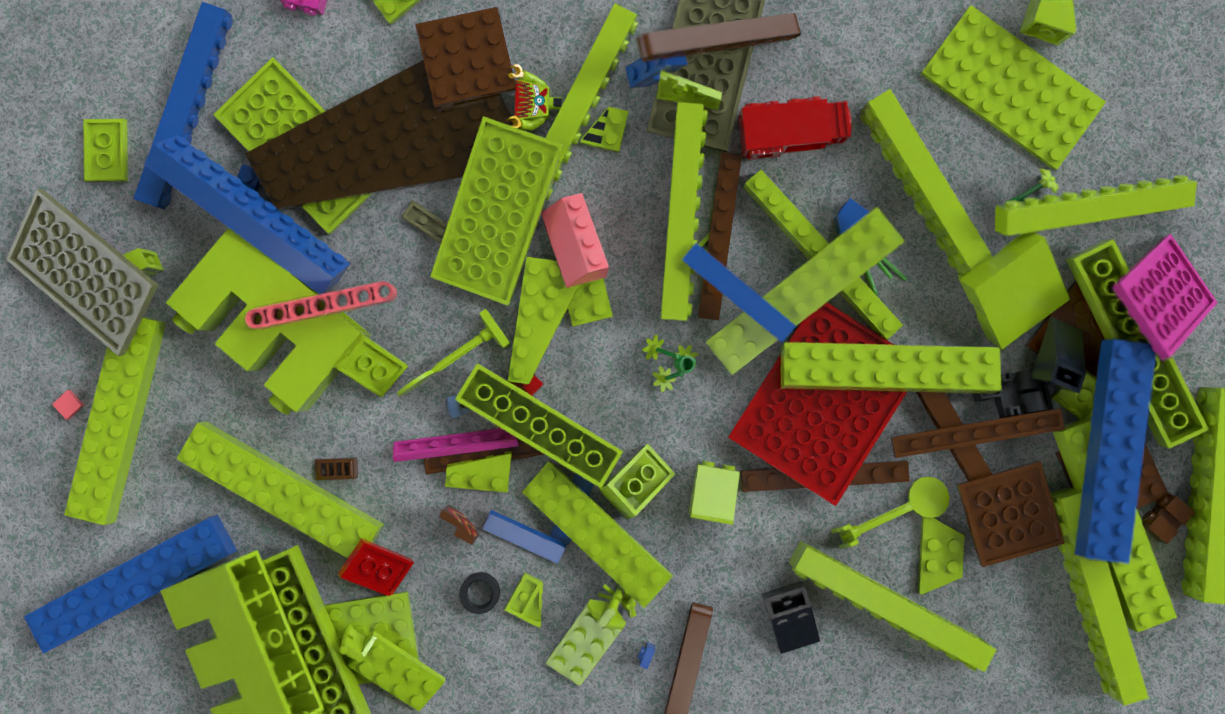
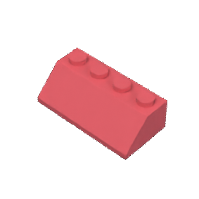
[541,193,609,288]

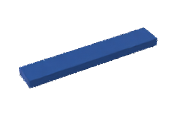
[682,243,796,342]

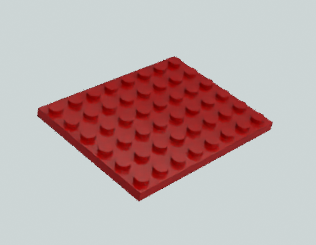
[728,302,907,506]

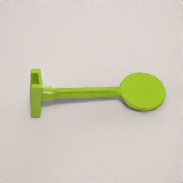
[396,309,510,397]
[831,476,950,549]

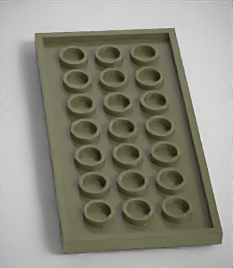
[646,0,765,152]
[6,189,158,356]

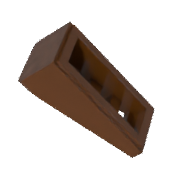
[315,457,358,480]

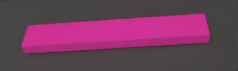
[393,428,519,462]

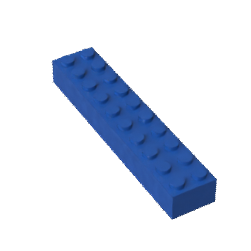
[144,135,350,295]
[1074,339,1156,564]
[24,515,237,654]

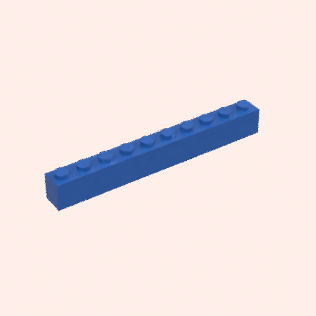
[133,2,233,210]

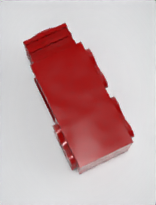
[738,96,852,160]

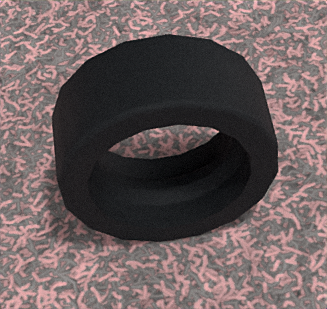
[459,572,500,614]

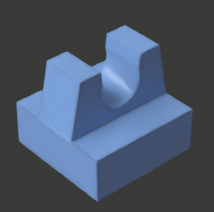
[446,395,470,418]

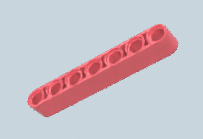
[245,282,397,329]

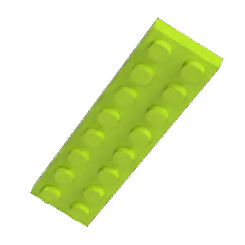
[522,461,674,608]

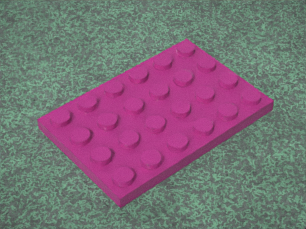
[1112,233,1218,360]

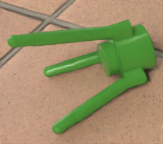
[865,257,907,295]

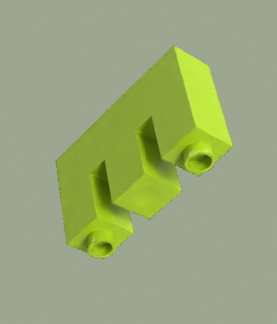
[166,228,371,415]
[160,550,324,714]

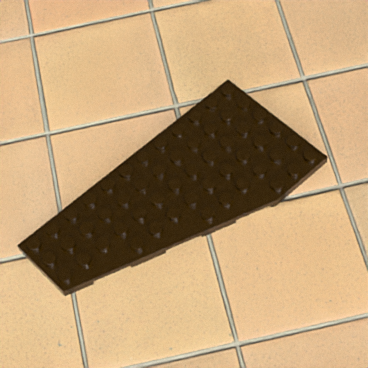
[245,60,514,210]

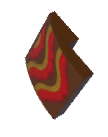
[439,505,479,545]

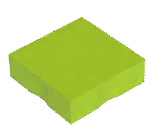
[959,232,1070,349]

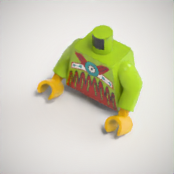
[506,64,562,131]

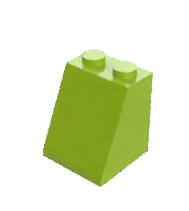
[1019,0,1076,46]
[688,460,740,525]

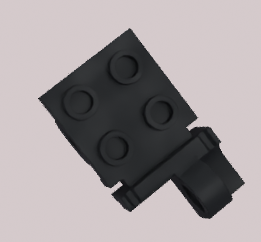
[973,368,1053,418]

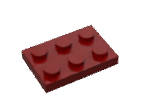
[338,538,414,596]

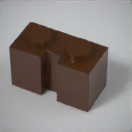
[1142,494,1195,544]

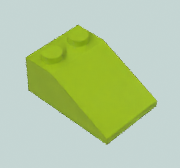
[599,444,675,520]

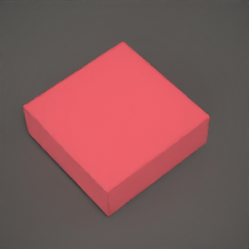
[52,390,84,420]

